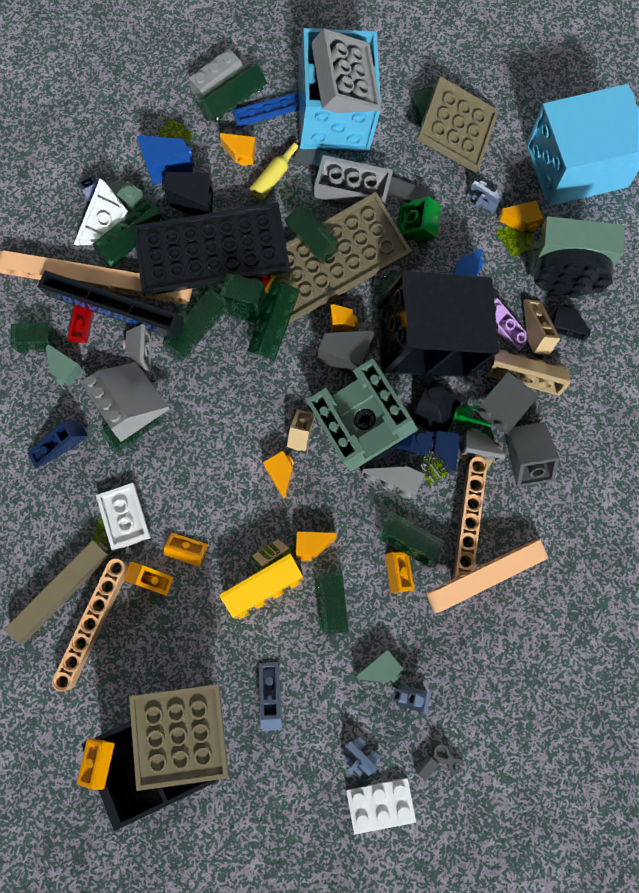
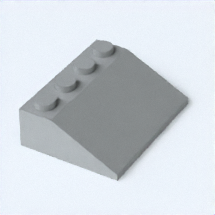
[311,28,381,113]
[80,362,170,442]

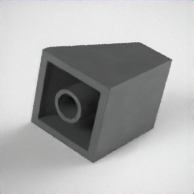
[316,331,375,376]
[476,372,539,435]
[506,422,560,487]

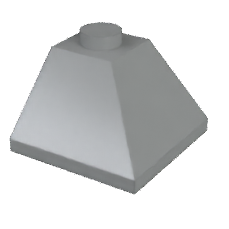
[123,324,152,373]
[461,429,506,462]

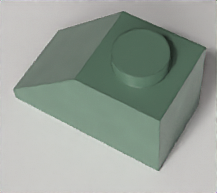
[111,181,145,214]
[46,345,83,387]
[356,650,403,683]

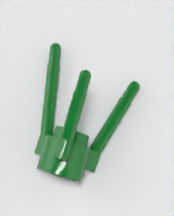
[453,404,495,440]

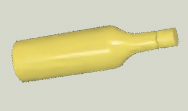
[250,143,298,200]

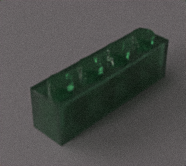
[196,64,267,122]
[91,200,165,267]
[247,280,300,361]
[162,288,229,362]

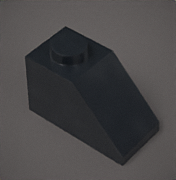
[552,305,591,341]

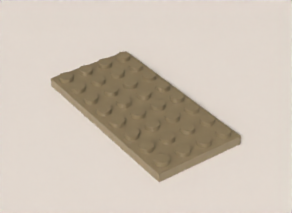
[264,192,412,327]

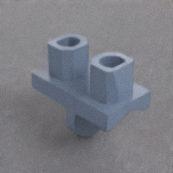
[467,180,502,213]
[393,685,431,713]
[341,736,381,776]

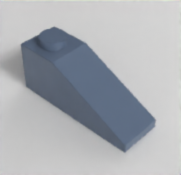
[259,662,283,731]

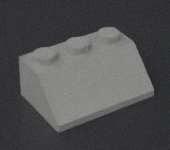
[188,48,253,113]

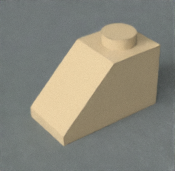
[287,409,315,451]

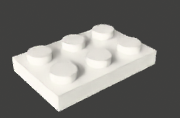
[96,483,151,551]
[346,778,416,835]

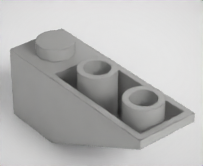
[361,466,425,499]

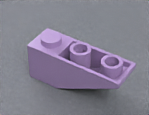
[494,298,528,351]

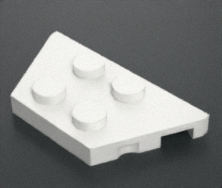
[74,179,128,245]

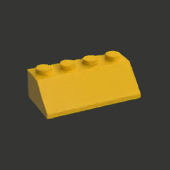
[219,554,303,620]

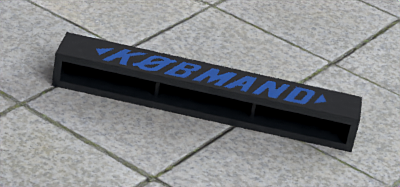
[37,270,185,340]

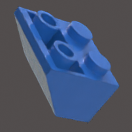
[453,249,485,277]

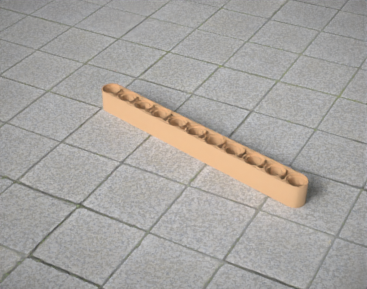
[0,251,193,304]

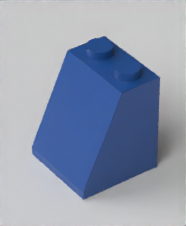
[137,135,195,186]

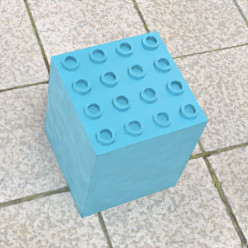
[298,28,381,151]
[526,84,639,206]

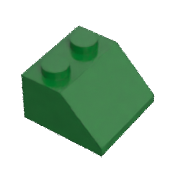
[397,196,441,242]

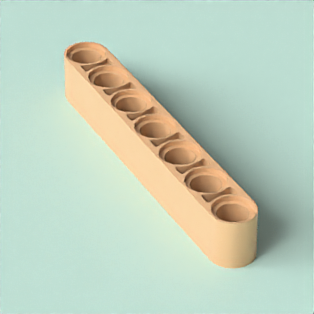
[452,457,487,580]
[426,539,548,613]
[52,559,128,691]

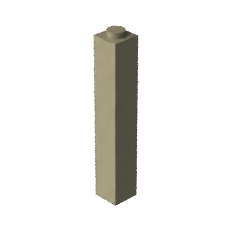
[4,540,110,644]

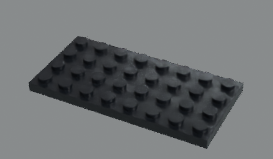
[133,202,291,296]

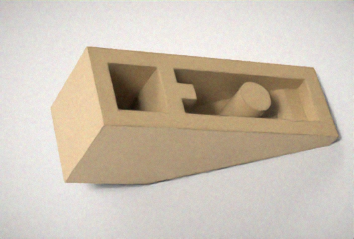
[524,299,560,355]

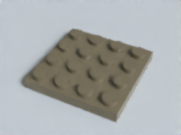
[416,76,499,173]
[129,684,229,791]

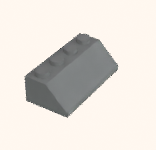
[314,155,393,206]

